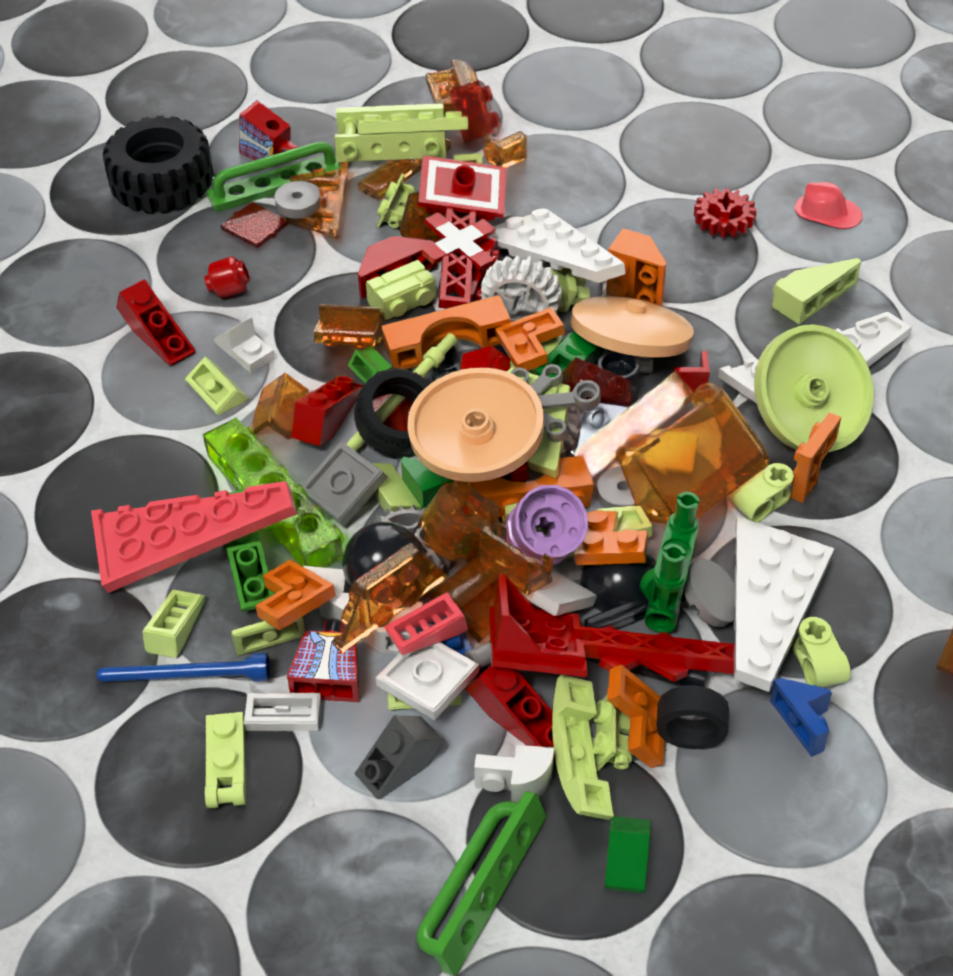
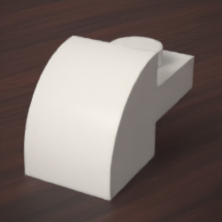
[474,745,554,802]

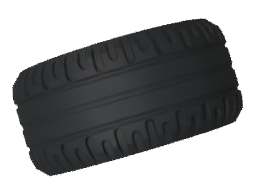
[354,368,430,457]

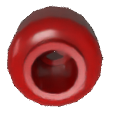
[204,256,250,299]

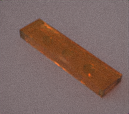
[358,138,451,201]
[572,371,696,479]

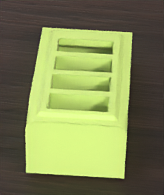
[142,589,205,658]

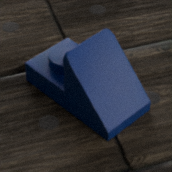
[770,678,832,757]

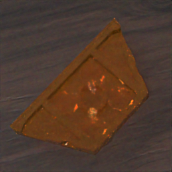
[285,162,349,239]
[333,543,447,654]

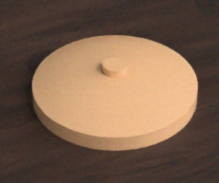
[570,296,694,358]
[407,368,544,482]

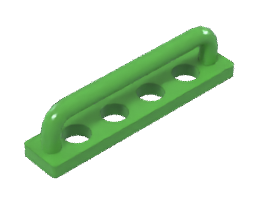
[207,141,344,212]
[416,791,546,976]

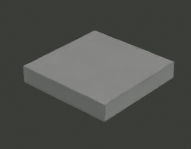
[298,441,388,527]

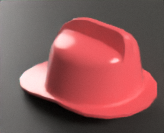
[795,182,862,229]

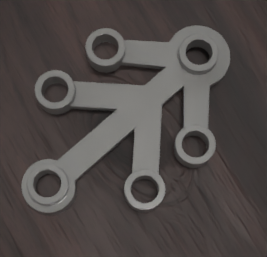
[510,364,601,442]

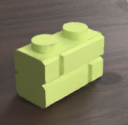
[366,260,436,321]

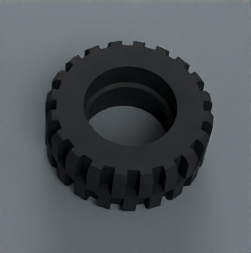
[103,115,213,214]

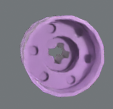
[504,485,588,568]

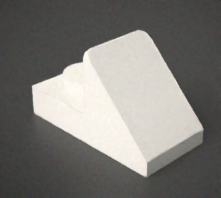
[214,317,275,373]

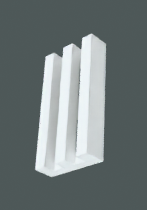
[244,693,321,731]

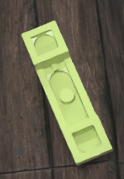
[552,675,614,820]

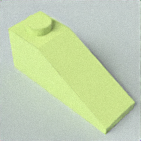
[772,258,862,324]

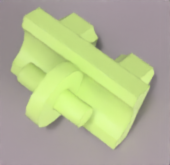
[551,268,590,313]

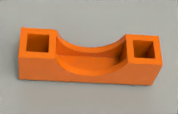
[381,295,511,370]
[452,456,594,522]

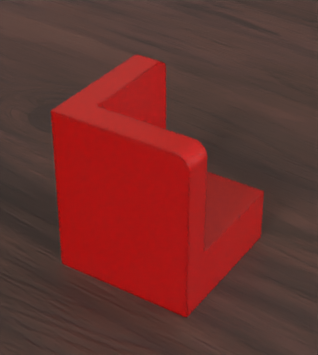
[674,351,710,399]

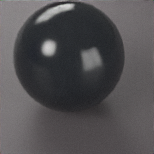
[342,522,426,599]
[580,551,657,612]

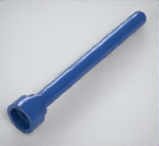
[96,652,270,682]

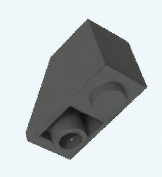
[354,715,444,799]

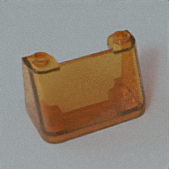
[614,383,770,524]

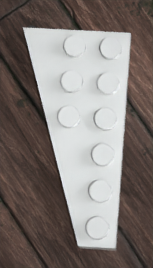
[489,209,625,283]
[718,312,912,404]
[734,516,835,692]

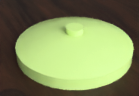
[754,324,874,453]

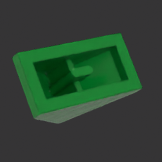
[401,457,454,511]
[604,816,651,894]

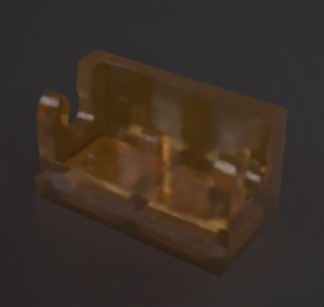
[477,523,553,595]

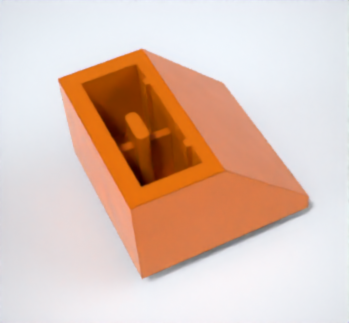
[606,228,667,306]

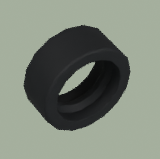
[656,685,729,749]

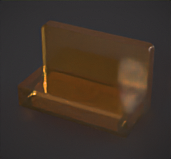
[249,373,309,440]

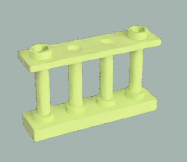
[335,103,446,162]

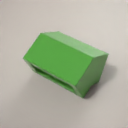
[348,345,393,383]

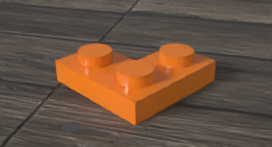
[495,307,565,371]
[791,412,841,503]
[574,510,649,565]
[255,559,336,631]
[607,665,665,768]

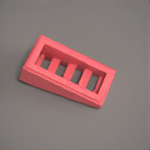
[384,592,468,655]

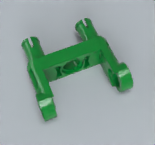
[644,492,699,633]

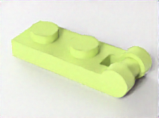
[205,712,246,809]

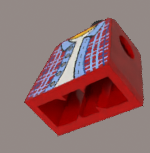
[239,100,298,162]
[287,619,360,702]

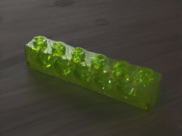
[203,417,344,568]

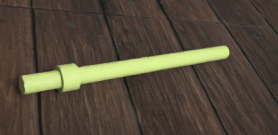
[346,333,457,451]

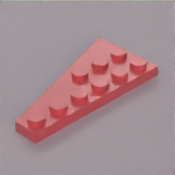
[91,481,297,593]

